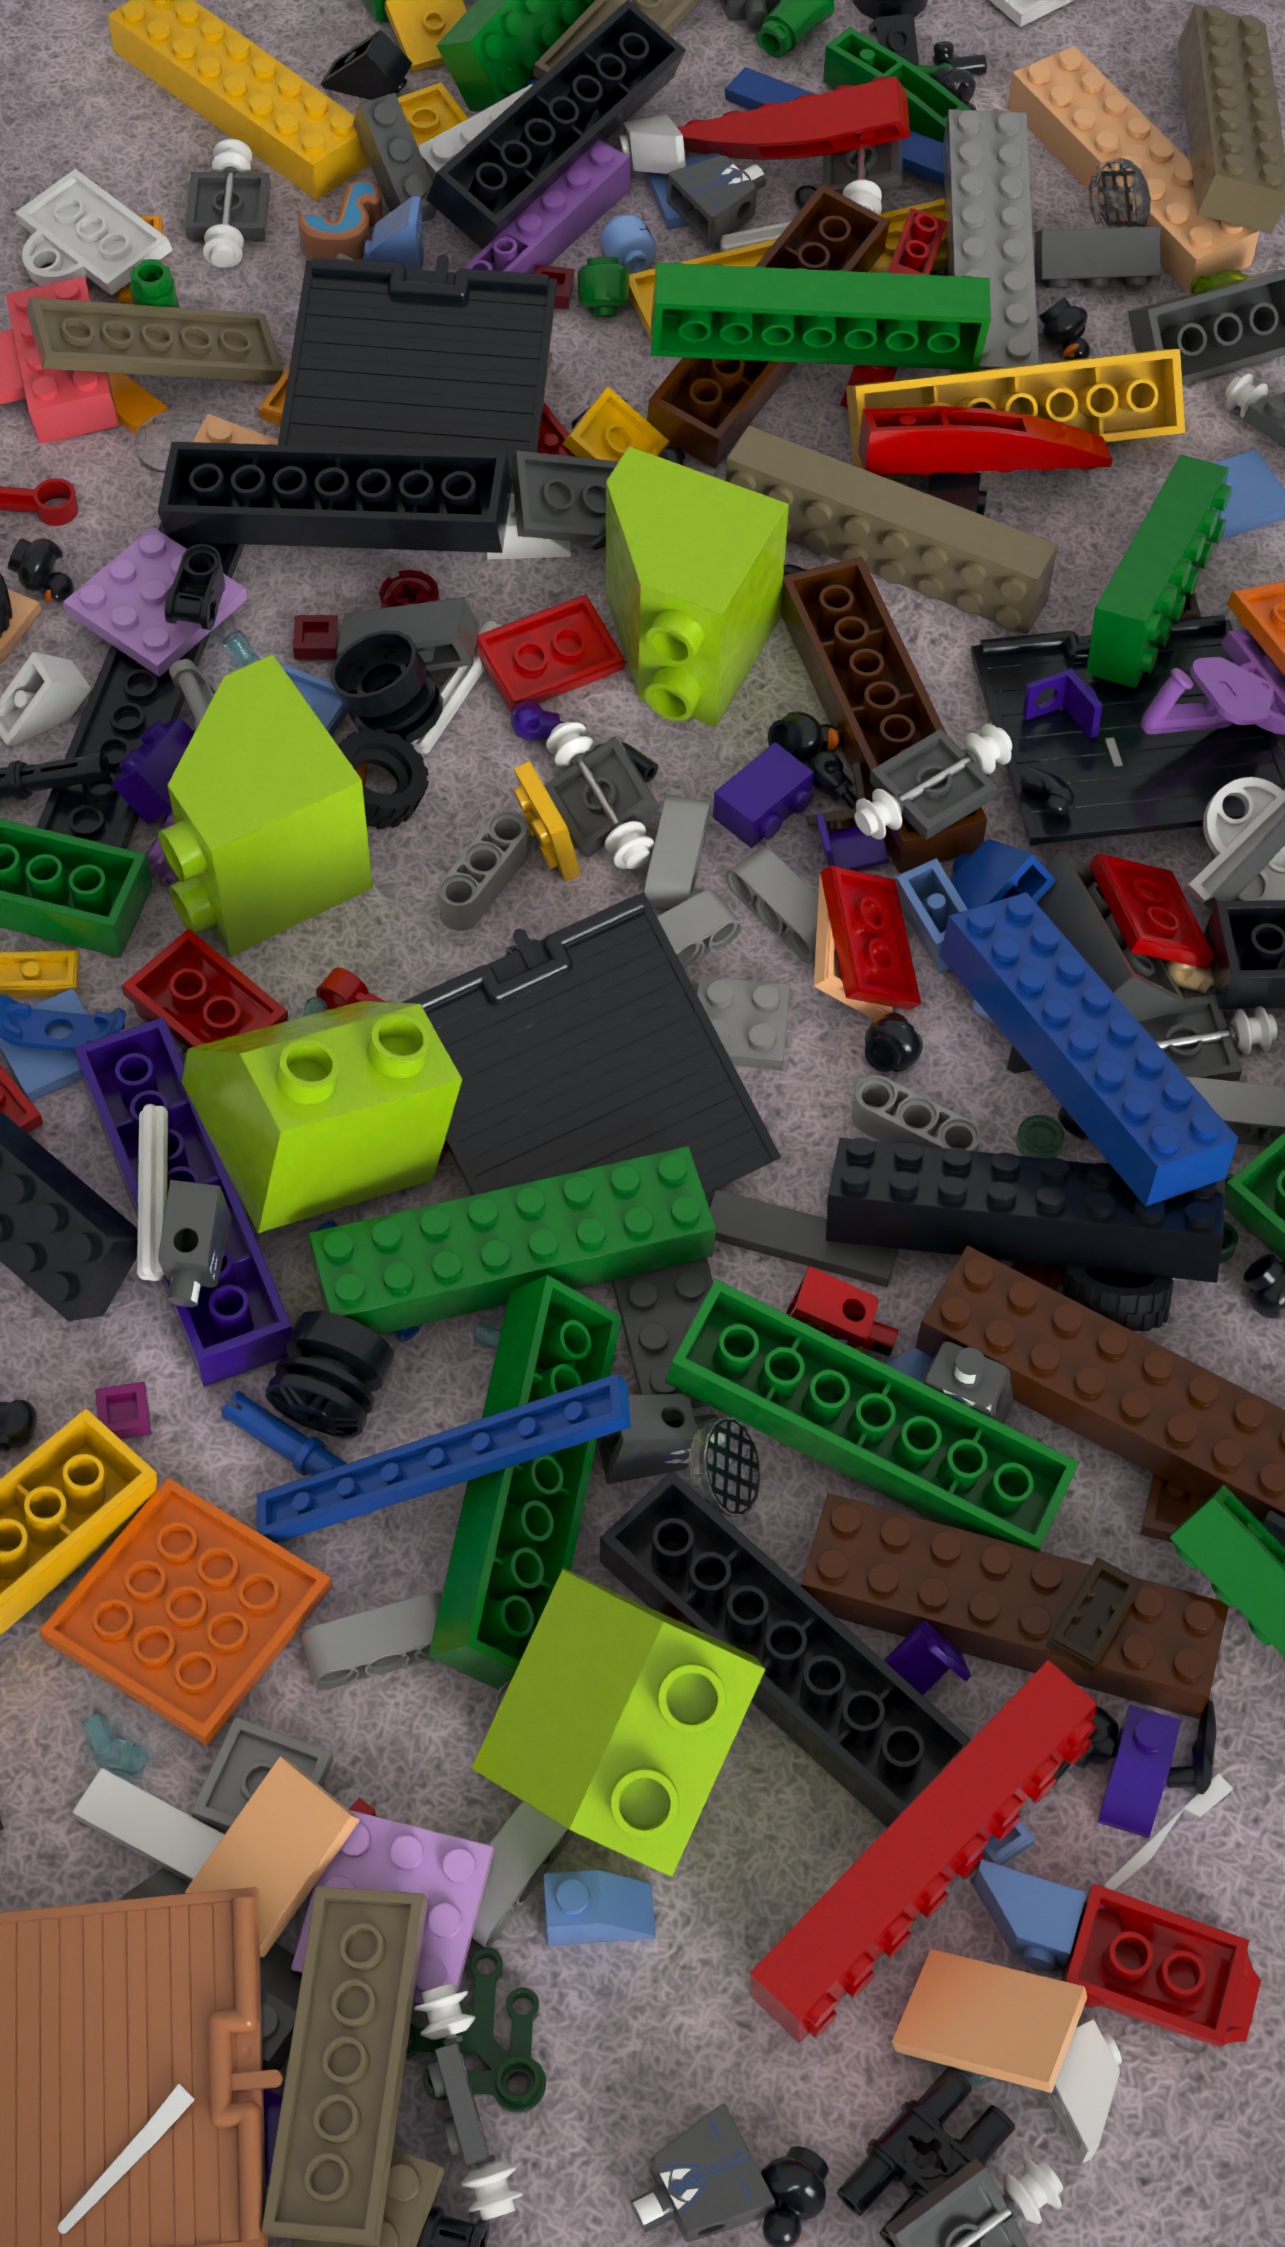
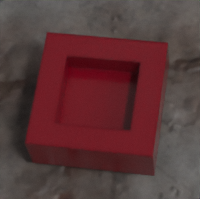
[534,265,575,309]
[293,615,339,660]

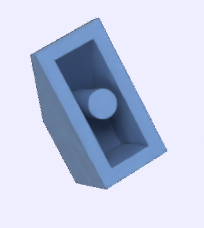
[364,196,424,270]
[973,1859,1086,1971]
[544,1870,656,1946]

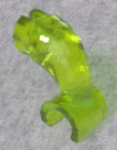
[1191,270,1250,293]

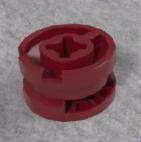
[379,570,440,608]

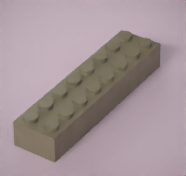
[1178,4,1285,234]
[725,425,1058,635]

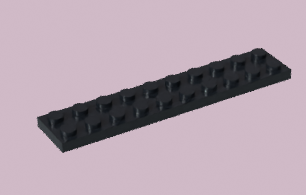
[37,522,245,849]

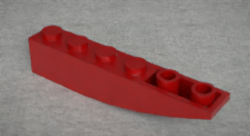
[677,76,910,160]
[840,208,948,408]
[858,406,1112,477]

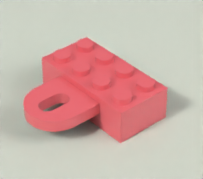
[0,276,120,444]

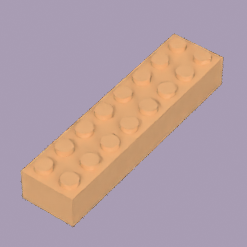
[1007,46,1259,294]

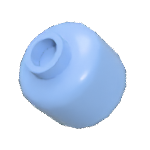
[599,215,657,273]

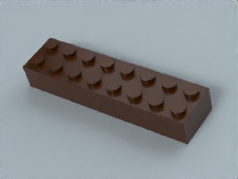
[647,184,890,468]
[781,557,987,873]
[915,1246,1285,1523]
[801,1493,1229,1719]

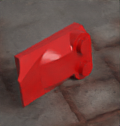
[122,928,288,1048]
[1062,1883,1261,2047]

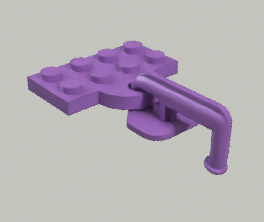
[1141,630,1285,735]

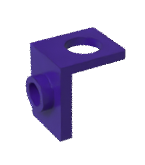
[1023,668,1102,739]
[816,813,889,871]
[884,1620,971,1695]

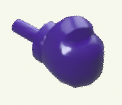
[511,700,586,741]

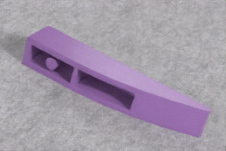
[463,140,630,274]

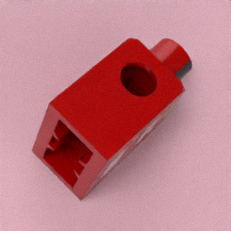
[786,1266,899,1357]

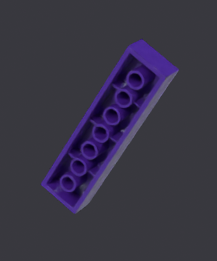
[74,1017,293,1387]

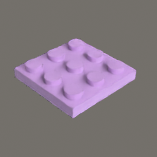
[63,527,248,677]
[291,1810,495,2005]

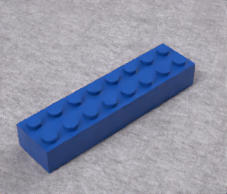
[940,892,1239,1207]

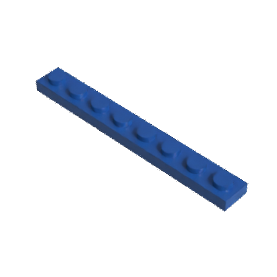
[257,1373,631,1543]

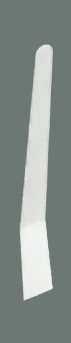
[1105,1773,1233,1890]
[58,2084,195,2234]

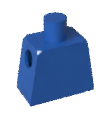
[950,839,1056,910]

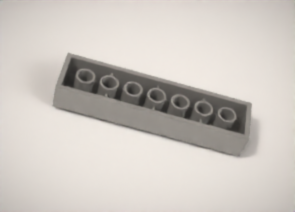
[943,109,1039,374]

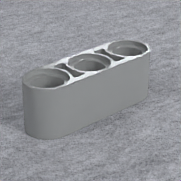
[644,795,711,910]
[439,810,528,931]
[726,847,818,963]
[657,890,742,969]
[852,1075,981,1152]
[1186,1077,1285,1147]
[301,1593,442,1690]
[472,1801,575,1948]

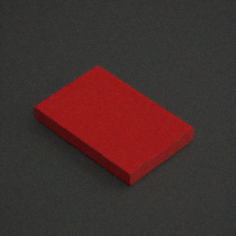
[475,594,626,712]
[1089,854,1215,969]
[820,865,921,1010]

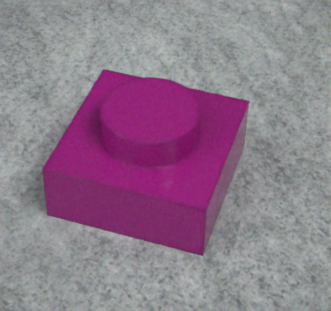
[95,1381,152,1439]

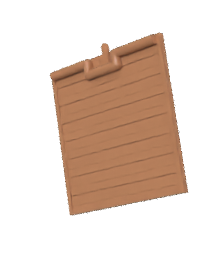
[0,1887,283,2247]

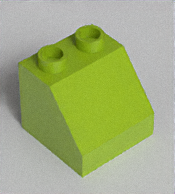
[606,446,789,727]
[158,654,373,957]
[182,1001,462,1233]
[471,1568,765,1877]

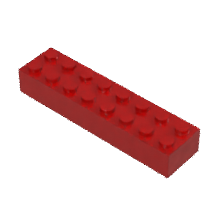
[750,1660,1097,2043]

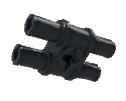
[837,2066,1015,2247]

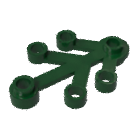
[406,1948,546,2113]

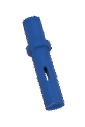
[221,1391,348,1476]

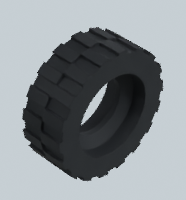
[338,728,429,829]
[1062,1265,1174,1332]

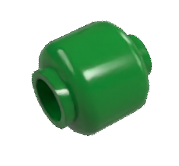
[577,257,630,317]

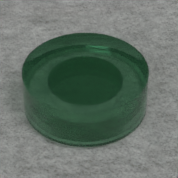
[1016,1115,1065,1159]

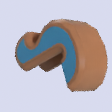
[298,180,383,260]

